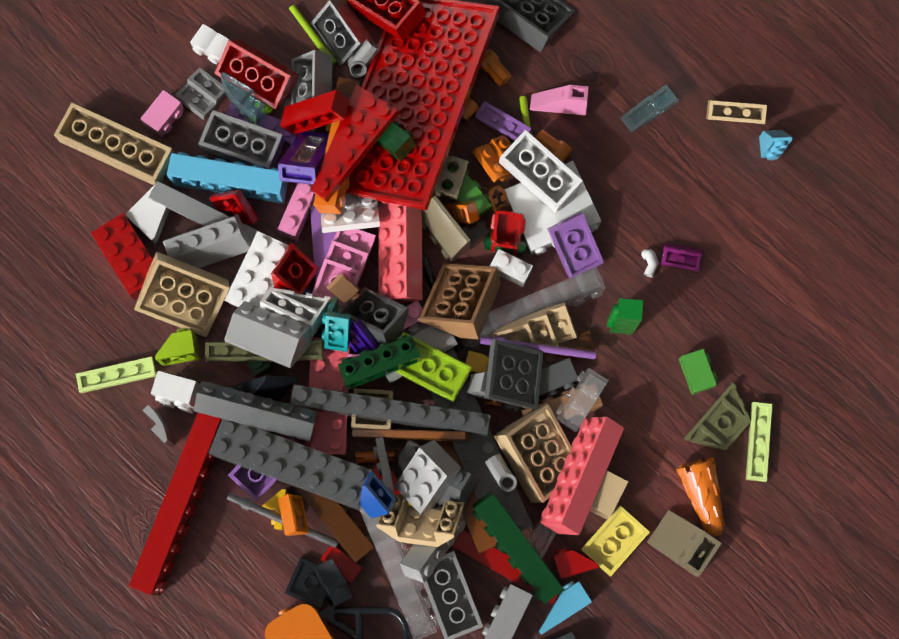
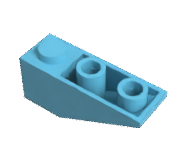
[759,130,792,160]

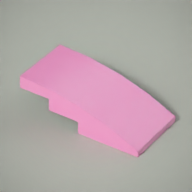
[312,229,376,307]

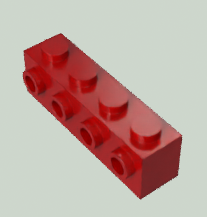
[280,90,350,135]

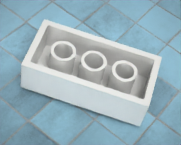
[499,130,583,213]
[224,231,289,307]

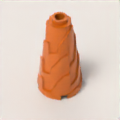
[676,457,725,537]

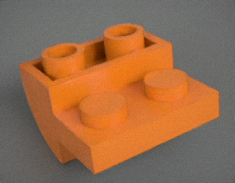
[473,135,513,182]

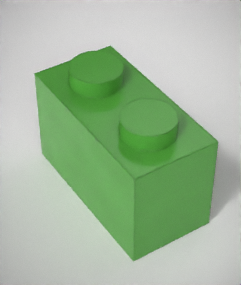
[679,349,718,395]

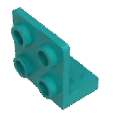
[322,296,350,352]

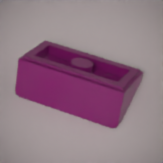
[661,243,702,271]

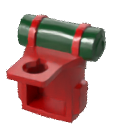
[483,210,527,255]

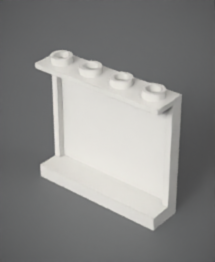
[505,161,601,255]

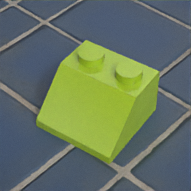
[155,328,201,366]

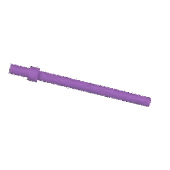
[480,336,596,359]

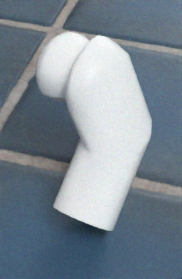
[642,249,659,278]

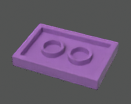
[547,212,604,280]

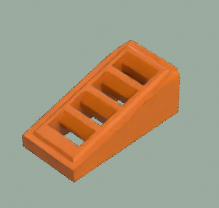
[445,201,479,224]

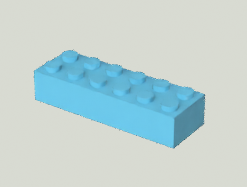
[167,152,288,204]

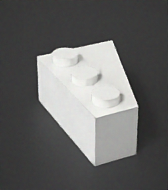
[260,288,331,338]

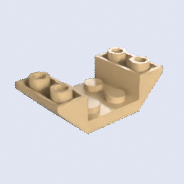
[376,494,464,547]

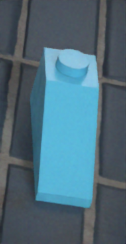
[539,581,592,635]

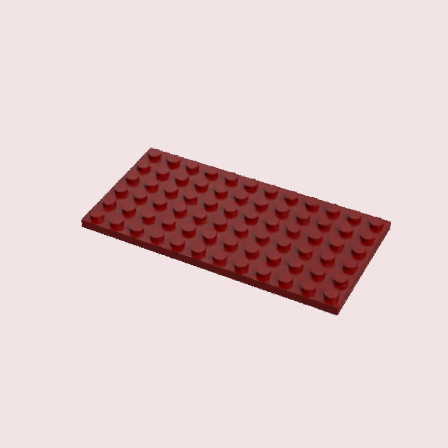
[346,0,501,210]

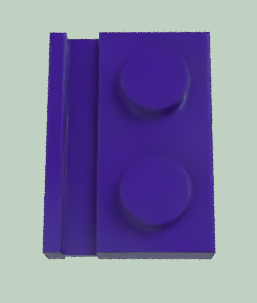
[349,319,380,354]

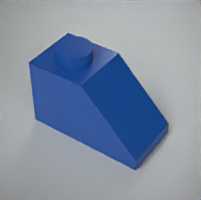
[359,471,396,518]

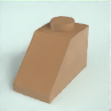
[326,273,361,304]

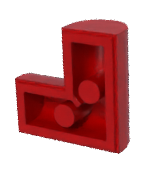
[209,189,259,225]

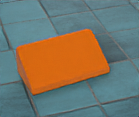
[278,494,309,536]

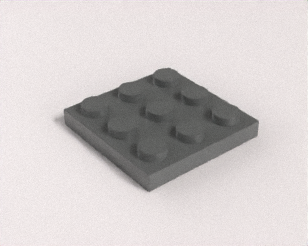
[484,339,543,410]

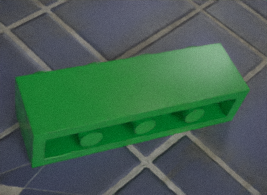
[607,298,643,335]

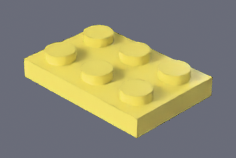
[581,506,650,576]

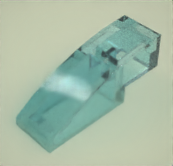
[221,72,265,125]
[620,84,679,133]

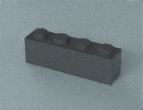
[503,358,579,412]

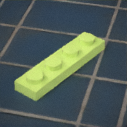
[76,357,156,393]
[746,402,772,482]

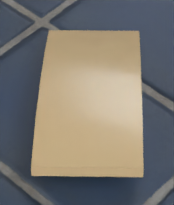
[491,302,577,347]

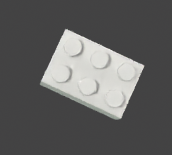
[151,371,200,414]

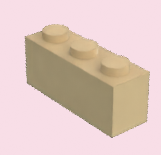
[706,100,767,124]

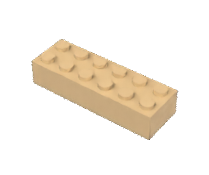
[54,102,175,185]

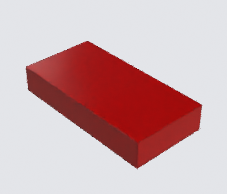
[320,546,363,584]

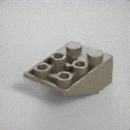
[647,510,722,577]

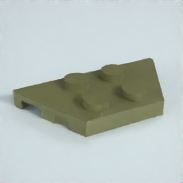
[683,382,751,451]

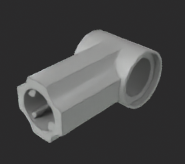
[348,39,380,78]
[485,453,517,494]

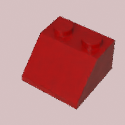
[271,243,319,294]

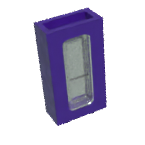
[278,132,329,185]

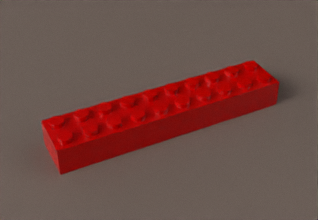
[129,412,222,596]

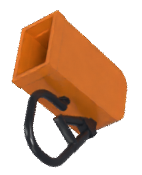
[265,604,410,639]

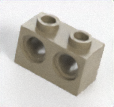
[435,155,469,201]

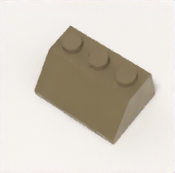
[422,196,470,262]

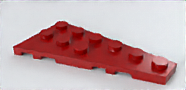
[311,84,400,202]

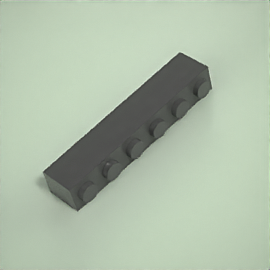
[194,381,318,442]

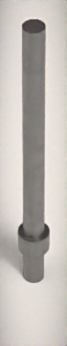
[227,492,338,548]

